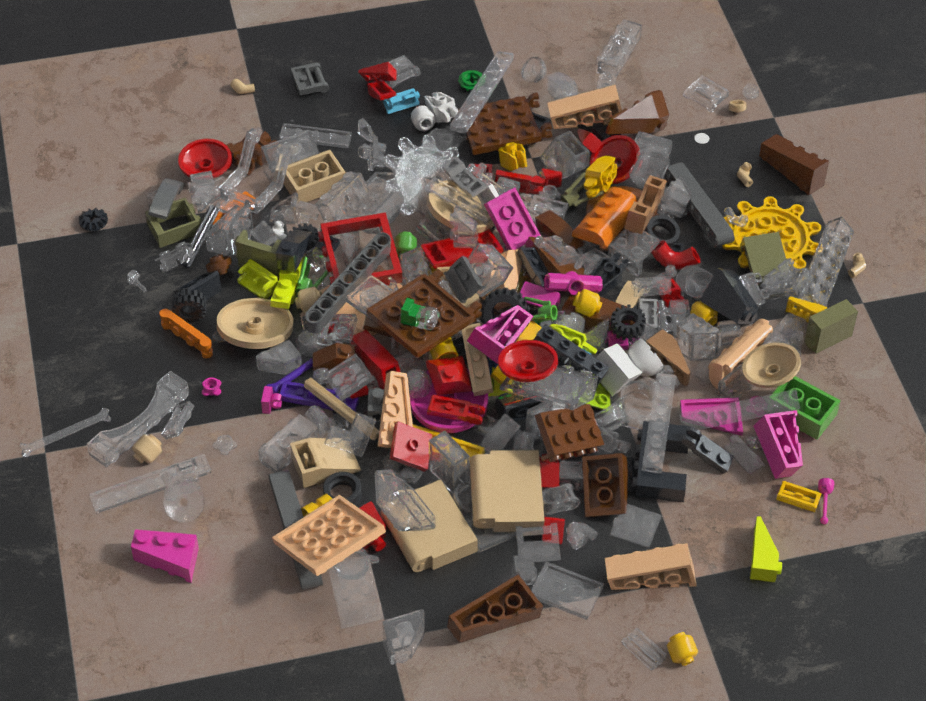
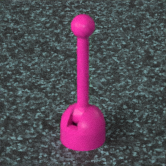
[818,478,834,525]

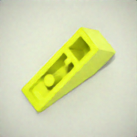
[750,516,782,582]

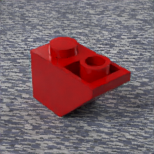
[539,454,559,487]

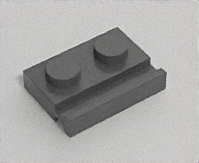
[444,256,483,303]

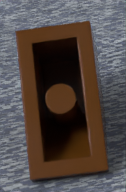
[312,343,355,373]

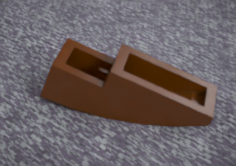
[535,210,584,253]

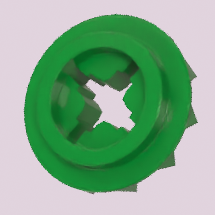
[458,70,486,92]

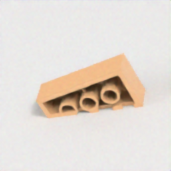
[547,85,622,129]
[605,543,697,590]

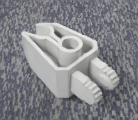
[425,92,460,123]

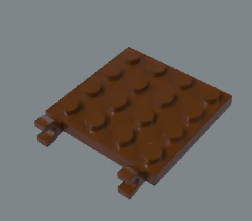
[458,92,552,155]
[366,269,482,358]

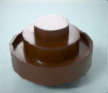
[205,254,233,276]

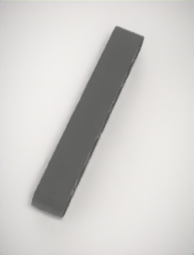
[664,162,734,247]
[305,232,391,334]
[268,470,323,590]

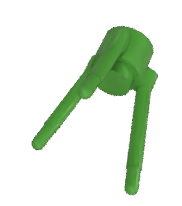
[295,257,329,294]
[524,297,558,323]

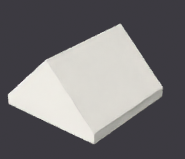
[596,343,642,397]

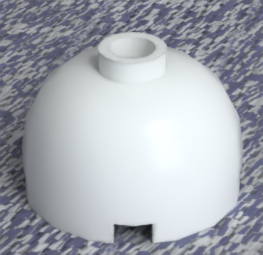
[627,338,664,377]

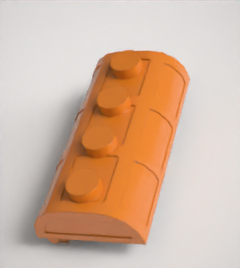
[572,187,638,249]

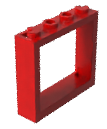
[318,212,402,291]

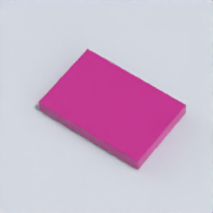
[484,187,541,250]

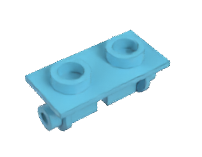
[383,88,420,114]

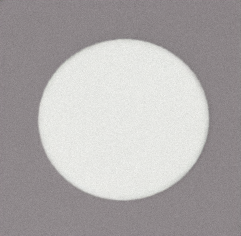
[695,133,709,144]

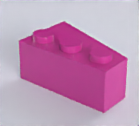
[131,529,199,583]

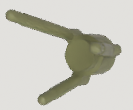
[560,172,603,208]

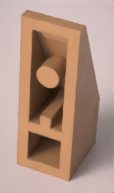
[646,329,690,386]

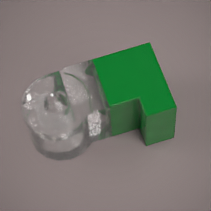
[401,298,440,330]

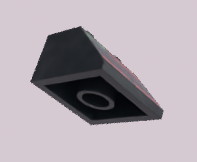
[495,387,544,426]

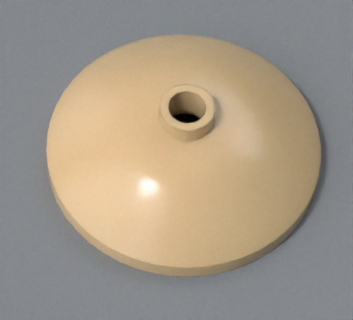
[742,342,801,388]

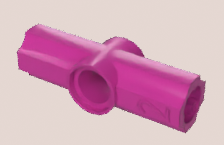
[544,271,603,295]

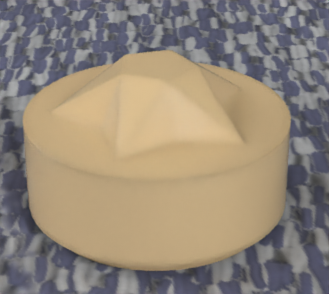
[729,100,746,113]

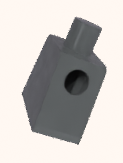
[368,388,385,431]

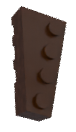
[759,134,829,195]
[447,574,543,643]

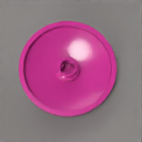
[410,369,488,433]

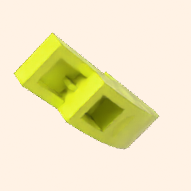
[270,254,306,309]

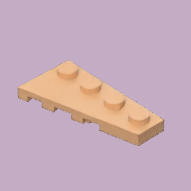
[378,371,413,448]

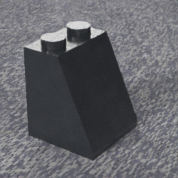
[700,268,759,324]

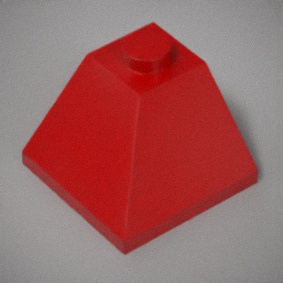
[426,356,473,395]

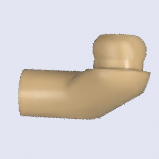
[737,162,753,187]

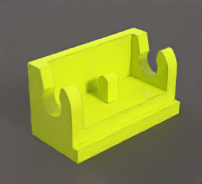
[237,259,278,299]

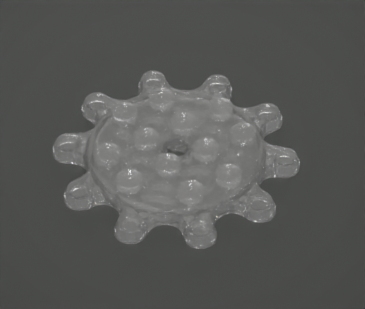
[384,134,474,229]

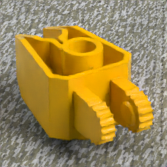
[498,143,528,171]
[584,156,617,198]

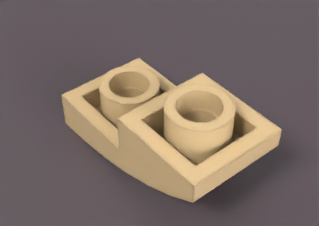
[616,280,645,308]

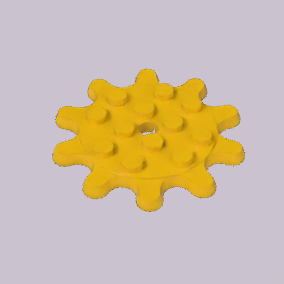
[722,196,822,272]

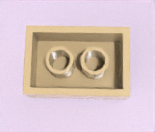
[281,150,346,205]

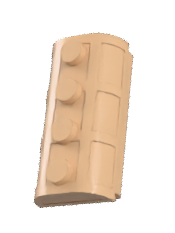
[708,319,773,392]

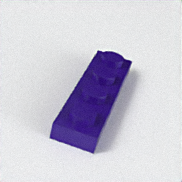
[279,381,360,412]

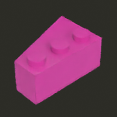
[467,305,533,364]
[753,410,803,479]

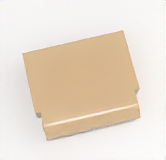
[469,450,544,532]
[380,479,478,572]

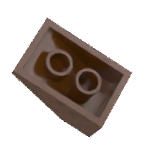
[582,453,628,517]

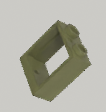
[145,197,201,248]

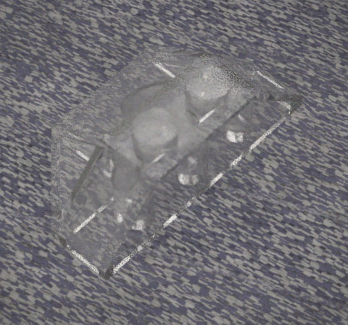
[375,469,436,531]

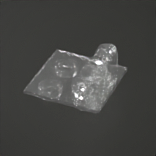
[610,504,662,548]

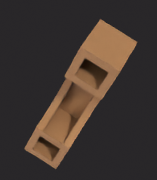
[624,175,667,234]

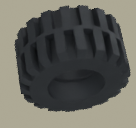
[480,287,529,324]

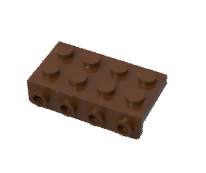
[534,404,604,463]

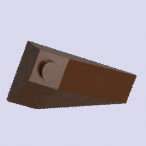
[606,90,669,134]

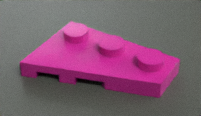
[680,398,743,436]

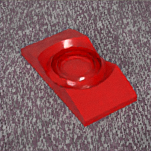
[420,229,503,269]

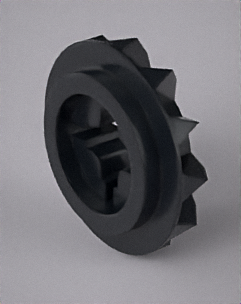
[79,207,108,231]

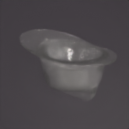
[676,265,714,299]
[594,395,628,434]

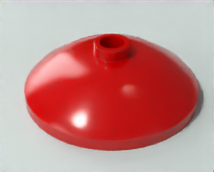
[590,135,641,184]
[178,139,232,180]
[498,340,558,383]

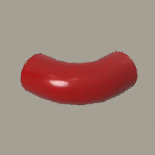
[650,240,701,270]

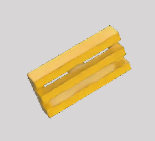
[776,481,822,512]

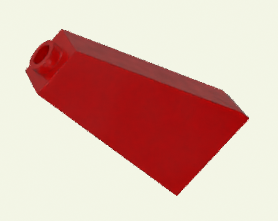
[350,330,400,389]

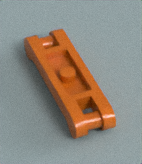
[159,309,213,358]

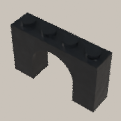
[632,421,691,502]

